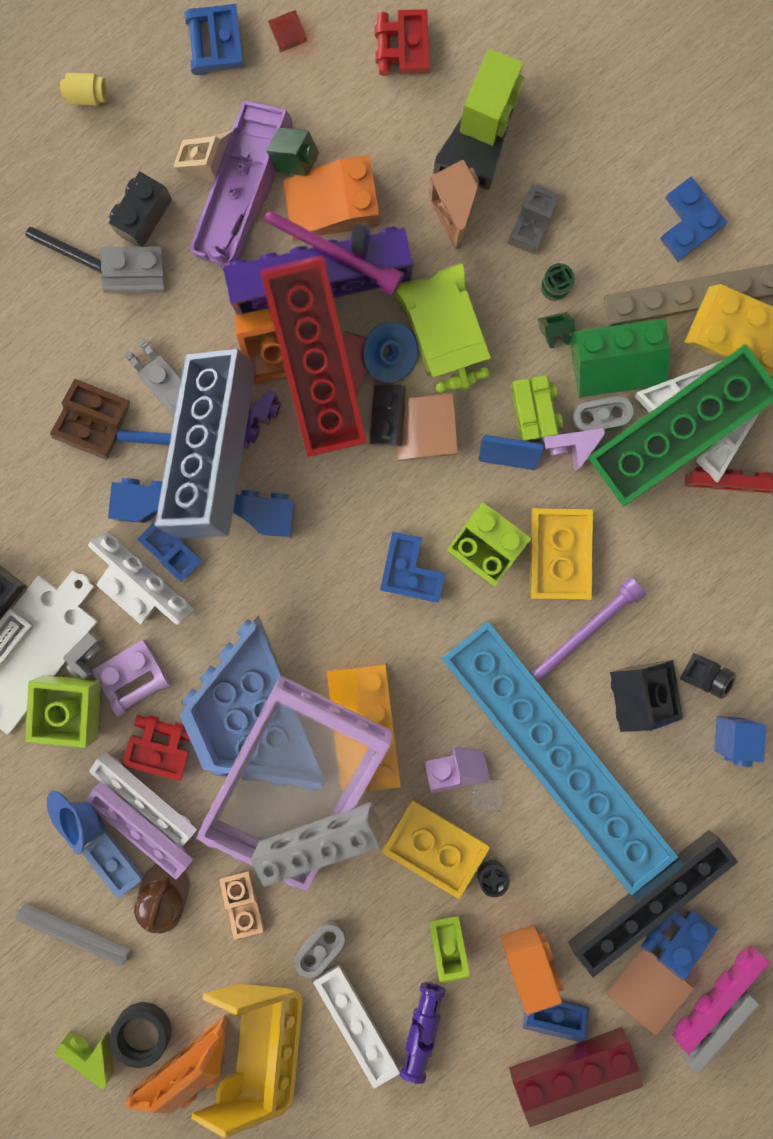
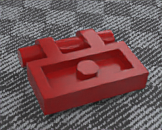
[374,9,429,76]
[122,715,191,781]

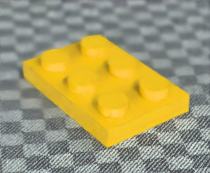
[530,508,593,600]
[381,798,490,899]

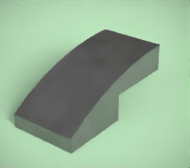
[508,184,559,255]

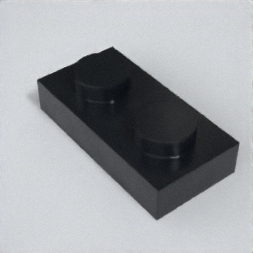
[369,384,406,446]

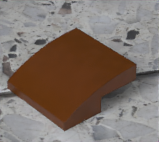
[50,378,130,460]

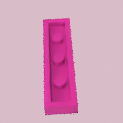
[672,945,770,1054]

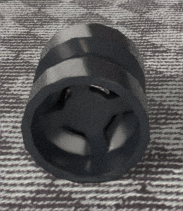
[477,860,510,898]

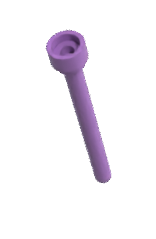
[531,577,647,682]

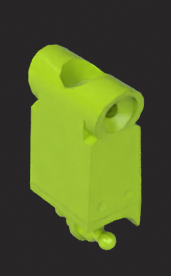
[394,263,491,393]

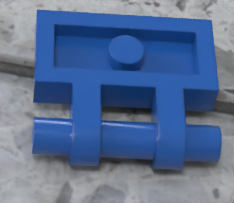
[641,907,718,980]

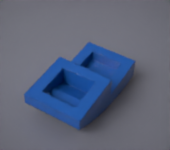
[137,520,202,582]

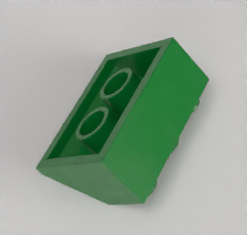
[570,319,670,398]

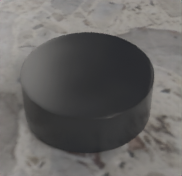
[351,222,370,256]
[711,667,736,699]

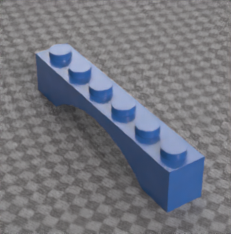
[108,478,295,538]

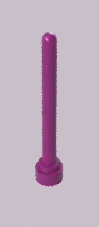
[265,211,404,296]

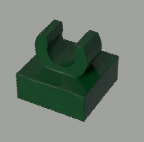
[538,312,575,349]

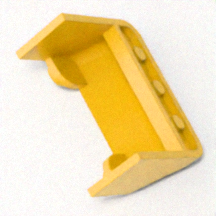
[191,984,303,1138]

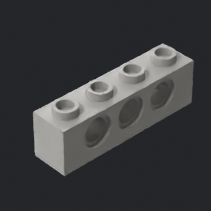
[250,802,383,887]

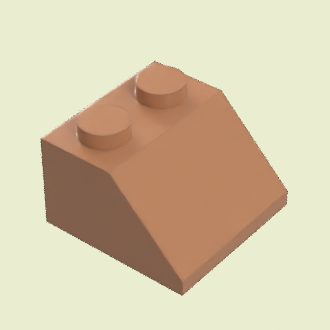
[428,159,479,250]

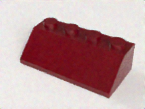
[509,1027,643,1127]

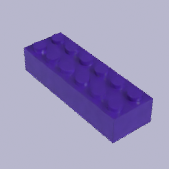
[223,226,413,315]

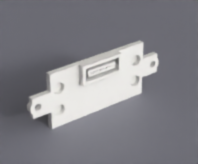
[0,570,98,735]

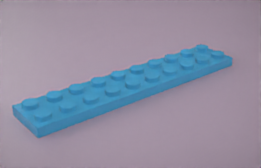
[441,621,678,896]

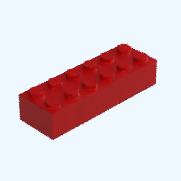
[261,255,367,457]

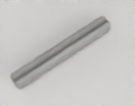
[15,903,130,966]

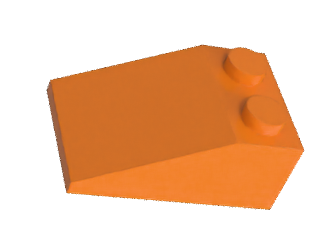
[283,155,379,240]

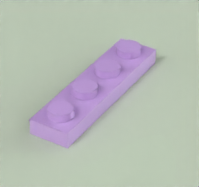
[85,782,194,880]

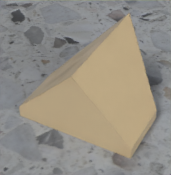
[173,130,232,182]

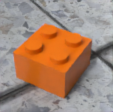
[500,924,564,1015]

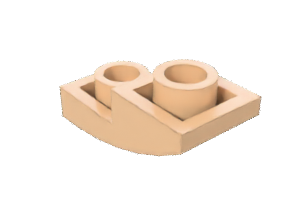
[219,871,265,940]

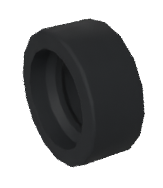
[109,1002,172,1068]

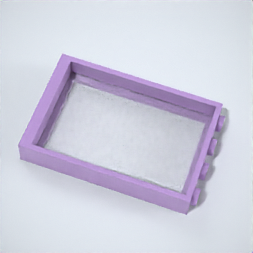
[196,675,392,891]

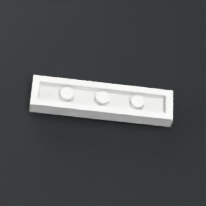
[89,751,197,847]
[313,963,400,1089]

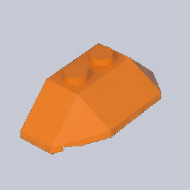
[124,1015,229,1114]

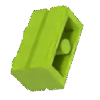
[510,375,563,442]

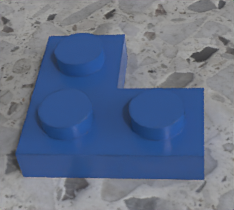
[660,176,728,262]
[380,532,445,603]

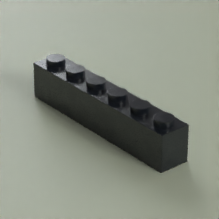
[568,830,738,977]

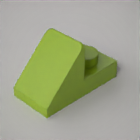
[429,916,470,984]
[54,1031,114,1090]

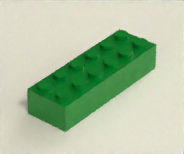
[588,344,773,507]

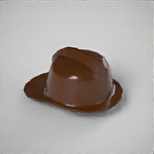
[134,864,190,934]

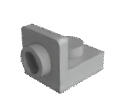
[63,631,104,679]

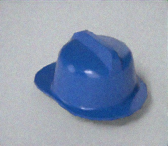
[47,791,105,855]

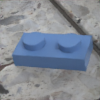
[82,830,144,899]

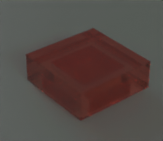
[268,10,307,52]

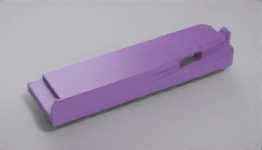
[190,100,292,269]

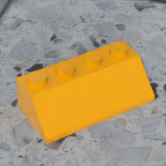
[326,663,401,791]

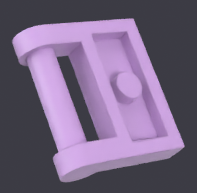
[91,639,171,717]

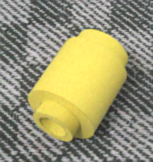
[60,73,107,106]

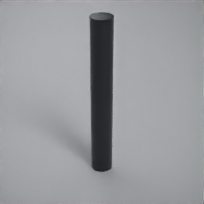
[25,226,102,273]

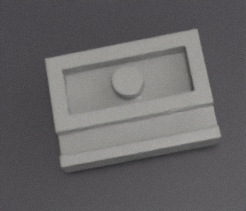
[100,247,164,293]

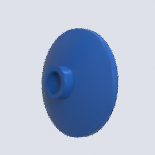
[362,322,418,383]

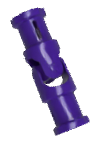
[400,982,446,1084]

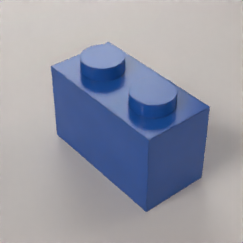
[714,716,767,767]

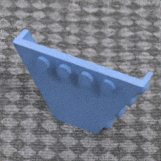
[179,615,327,790]

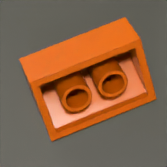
[234,308,287,384]

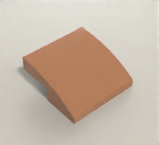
[396,393,458,461]
[606,948,694,1036]

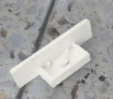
[88,532,194,625]

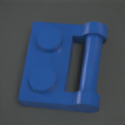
[184,4,244,75]

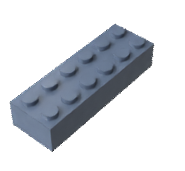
[155,349,256,538]

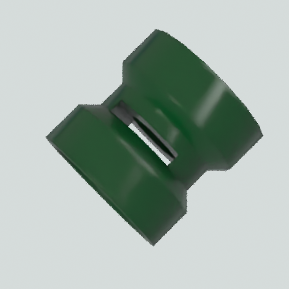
[540,263,575,301]

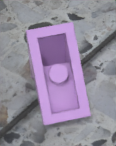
[540,428,605,471]
[424,748,490,794]

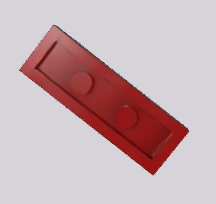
[684,467,773,494]

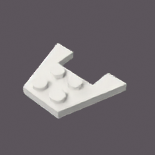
[635,360,760,483]

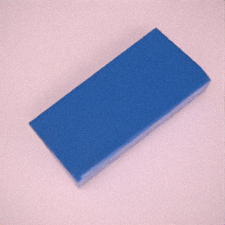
[478,435,544,470]
[522,1001,589,1042]

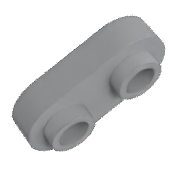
[572,396,634,431]
[294,921,345,978]

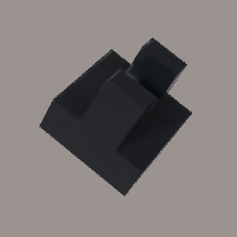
[680,653,722,693]

